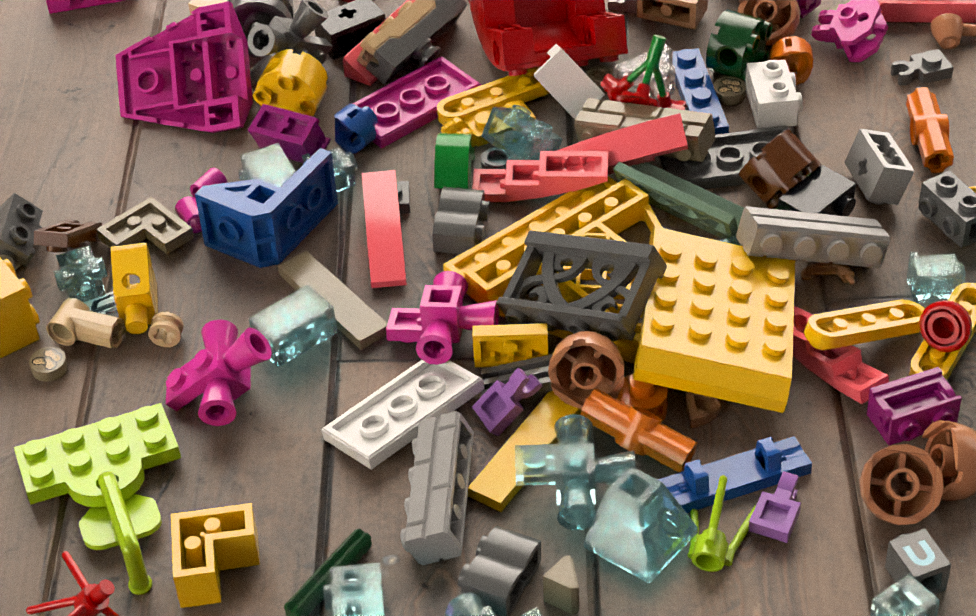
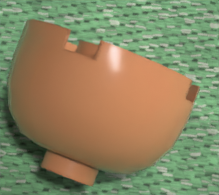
[738,0,801,46]
[548,331,625,409]
[922,420,976,501]
[859,444,944,525]

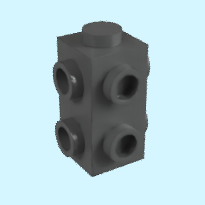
[918,171,976,248]
[0,193,43,270]

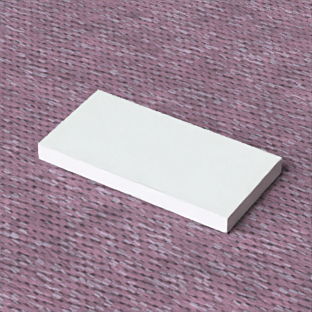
[321,360,485,470]

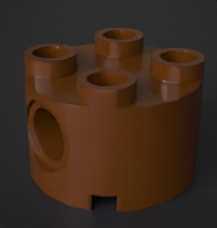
[738,129,822,209]

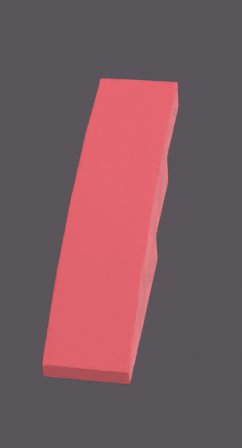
[556,113,688,175]
[472,151,608,202]
[362,170,407,289]
[793,306,889,404]

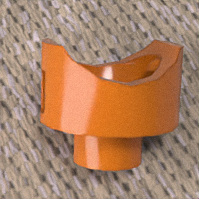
[770,36,814,85]
[616,373,668,423]

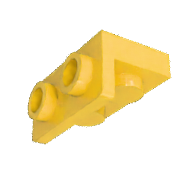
[472,323,548,368]

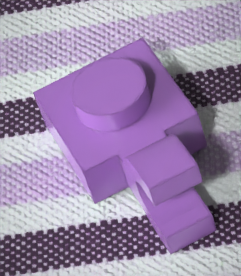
[472,368,542,436]
[749,471,801,543]

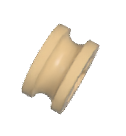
[148,312,184,347]

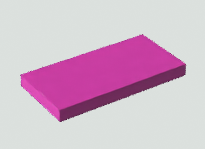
[353,56,482,149]

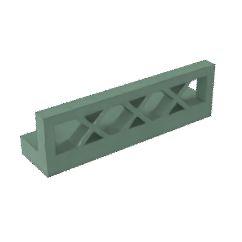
[613,162,744,244]

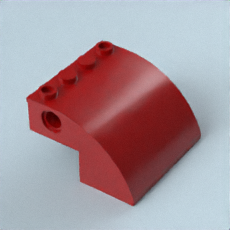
[468,0,628,76]

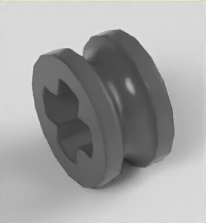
[411,38,441,67]

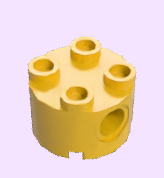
[253,49,328,116]

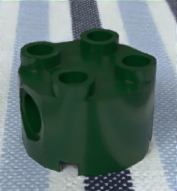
[706,9,773,82]

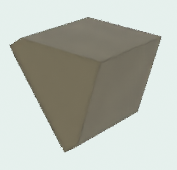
[543,555,579,614]

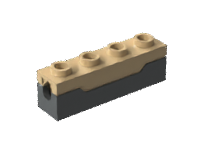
[357,0,468,85]

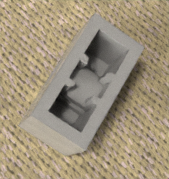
[844,129,914,205]

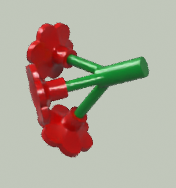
[601,35,687,110]

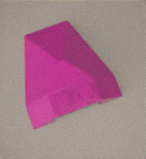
[115,1,253,133]

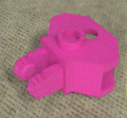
[811,0,888,62]

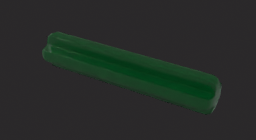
[284,528,372,616]

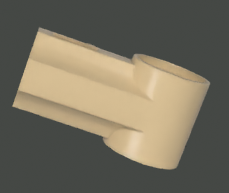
[46,298,125,348]

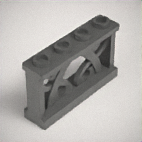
[496,230,667,341]

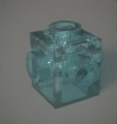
[53,245,108,304]

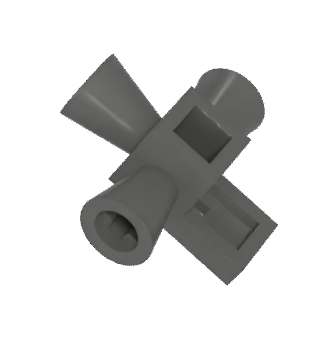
[248,0,333,83]

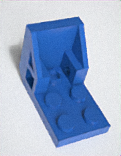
[195,148,338,268]

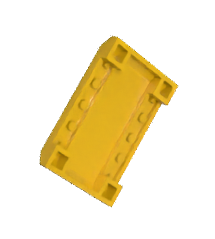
[633,227,795,413]

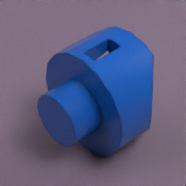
[334,104,378,154]

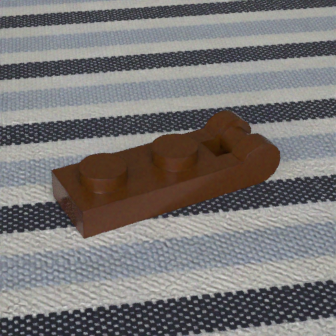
[34,219,102,253]

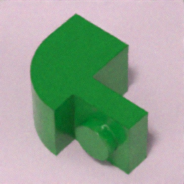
[434,133,475,189]

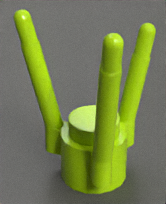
[688,475,756,572]

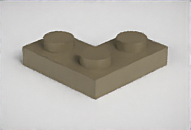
[96,196,194,254]

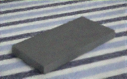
[659,125,789,189]

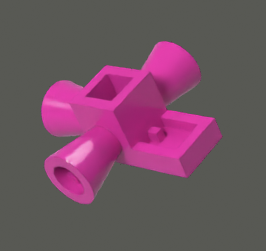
[386,271,499,365]
[166,319,272,426]

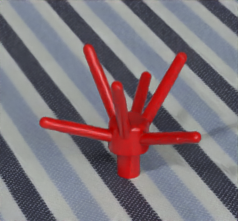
[26,551,119,616]

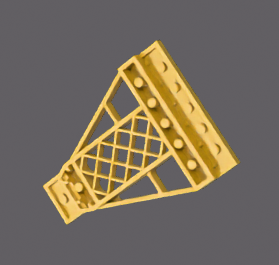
[443,176,663,364]

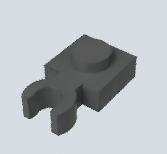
[891,49,953,85]

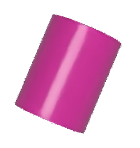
[190,168,227,199]
[175,196,202,233]

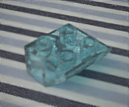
[584,466,698,584]

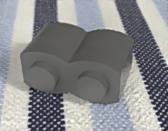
[432,187,490,254]
[458,526,541,616]

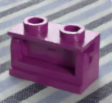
[248,104,331,163]
[867,367,962,446]

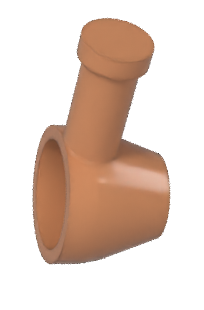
[930,13,976,49]

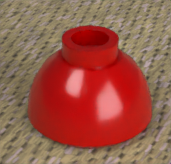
[919,300,972,352]

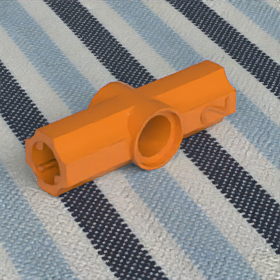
[906,87,954,173]
[580,389,698,472]

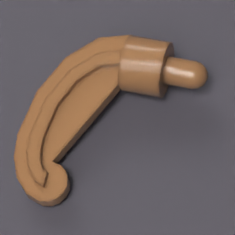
[801,261,855,285]

